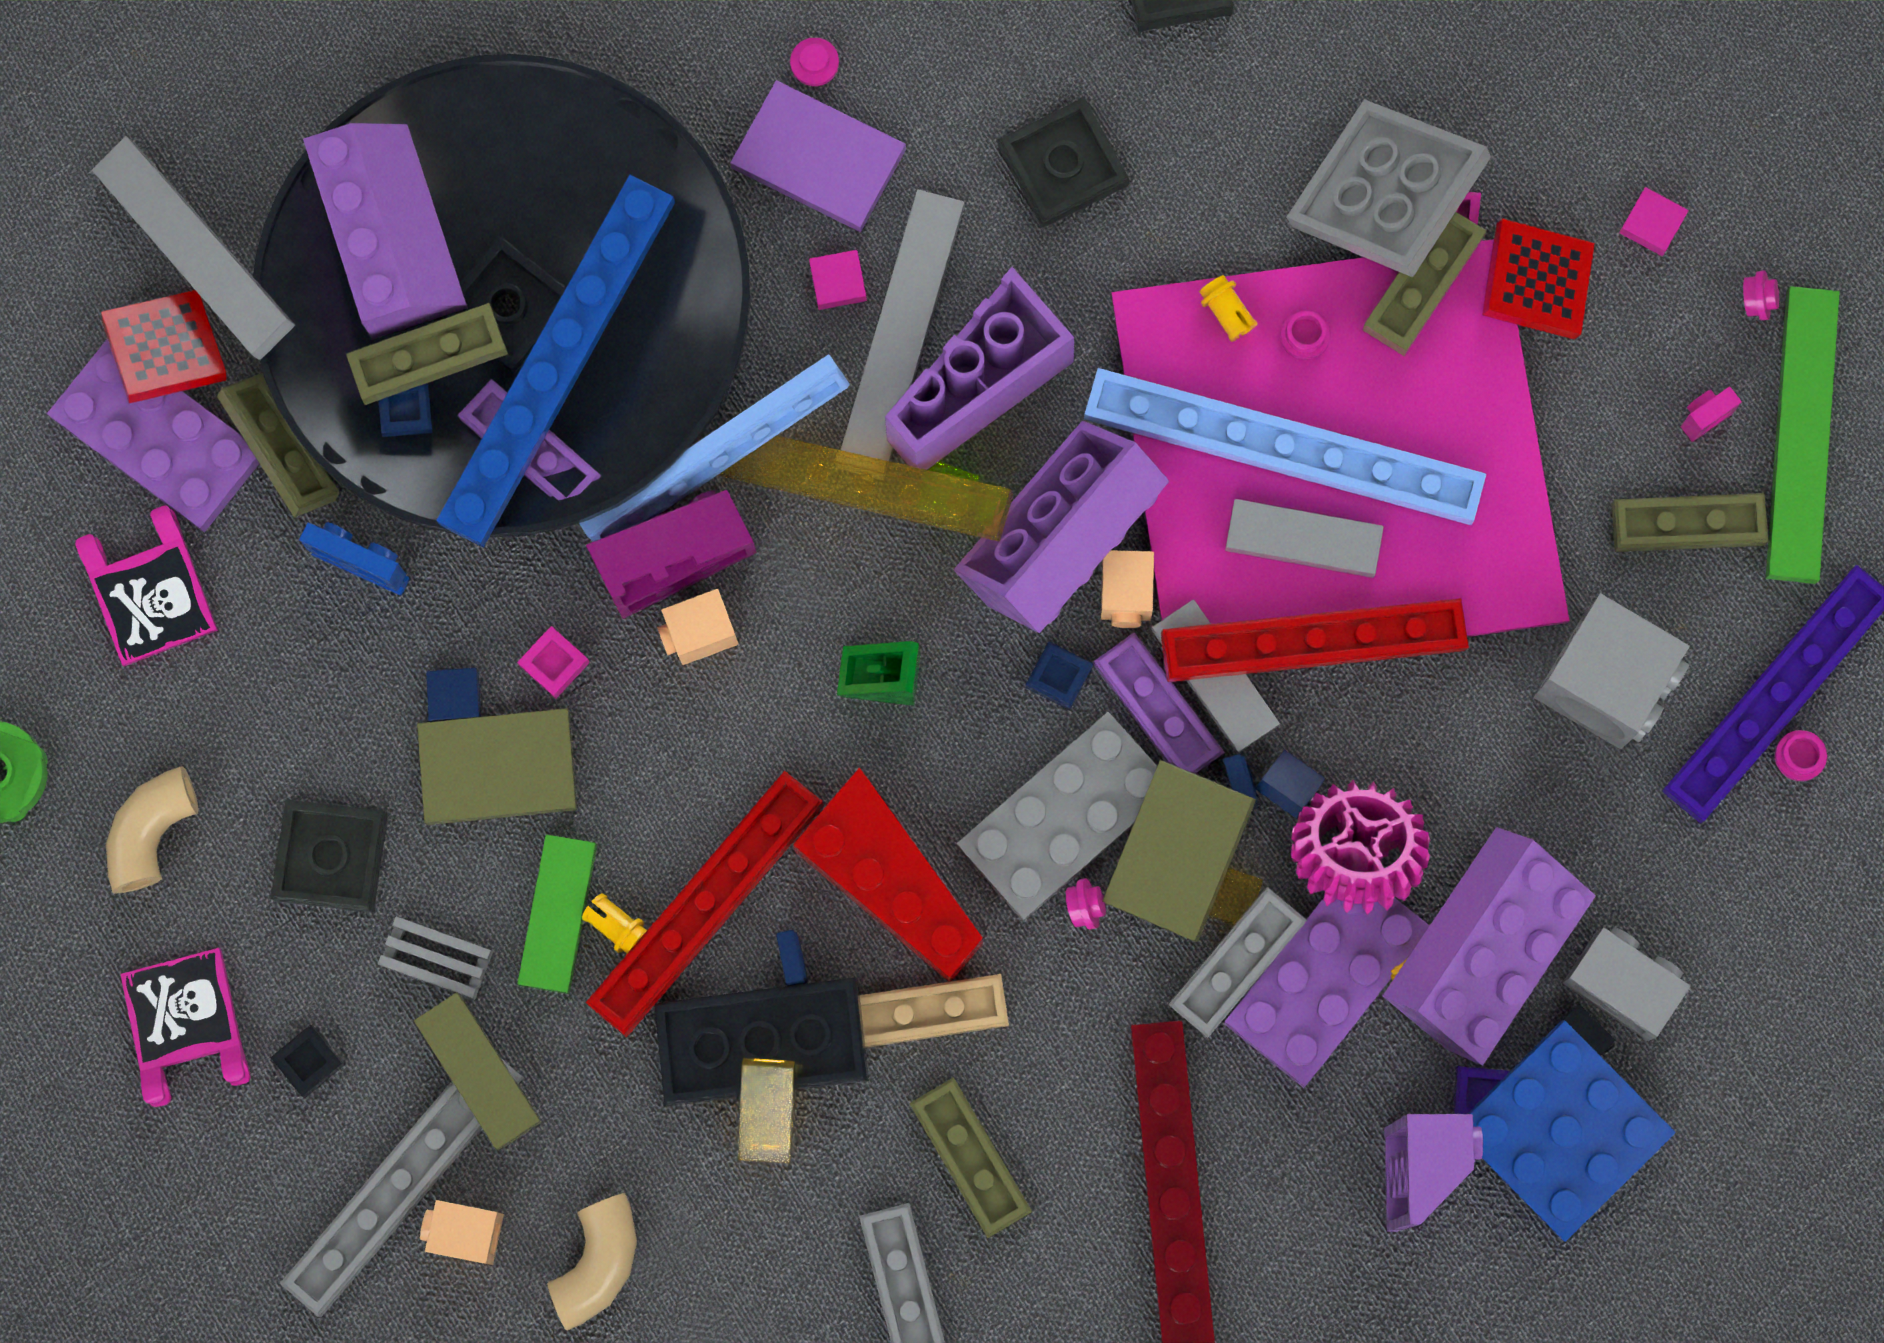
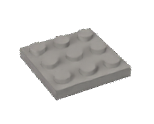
[1286,99,1491,277]

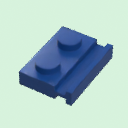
[299,522,410,596]

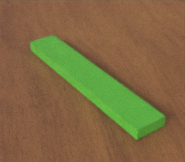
[1766,286,1840,584]

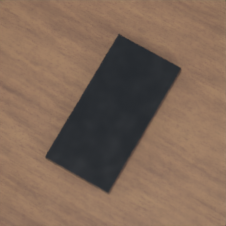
[654,977,869,1106]

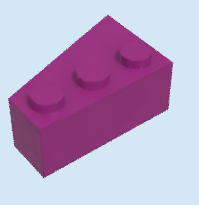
[586,490,757,619]

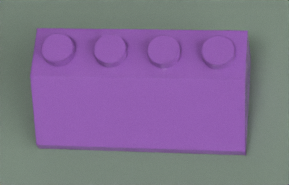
[303,123,468,339]
[1384,1114,1483,1232]

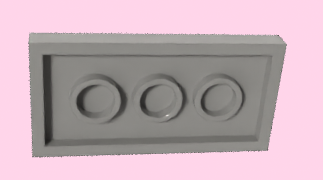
[956,712,1157,922]

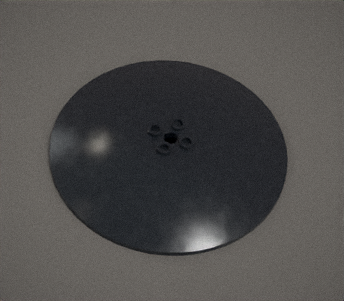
[253,54,751,537]

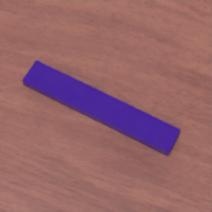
[1662,565,1884,824]

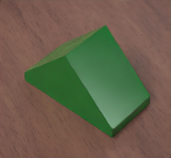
[837,641,920,706]

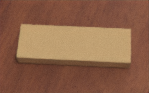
[860,974,1009,1048]

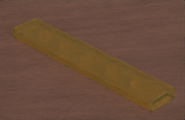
[719,436,1014,542]

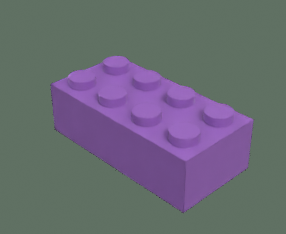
[954,420,1169,633]
[1383,827,1596,1066]

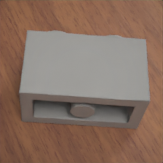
[1562,927,1691,1041]

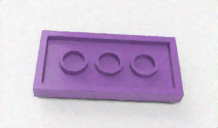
[47,339,260,533]
[1223,898,1430,1088]

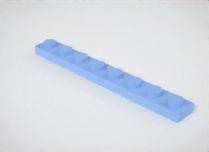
[1084,368,1486,525]

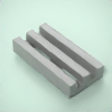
[378,916,493,1000]

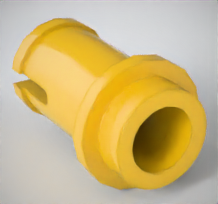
[1199,275,1258,342]
[582,893,647,953]

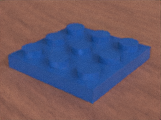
[1468,1020,1676,1242]

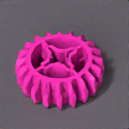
[1291,780,1430,915]

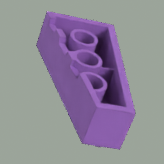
[885,267,1074,476]

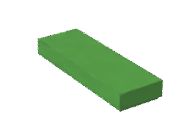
[517,835,597,994]

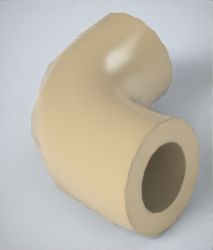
[106,766,199,893]
[547,1193,637,1330]

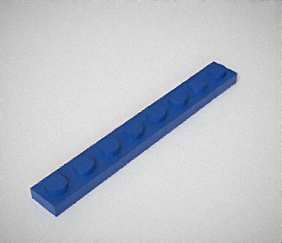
[436,175,675,548]

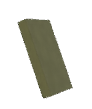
[417,708,578,825]
[1102,760,1256,942]

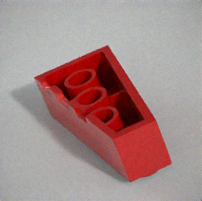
[793,767,983,982]

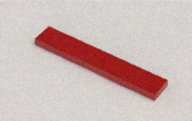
[1160,598,1469,682]
[585,771,824,1038]

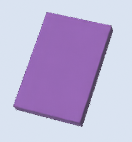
[730,80,906,232]

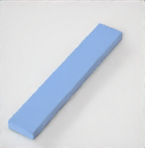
[579,354,850,542]

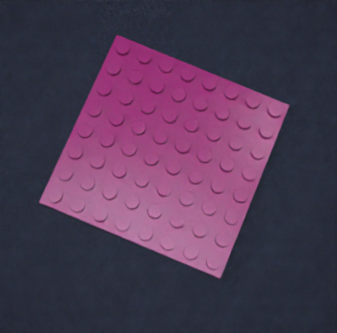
[1111,239,1570,637]

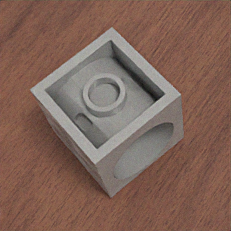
[1534,593,1690,749]

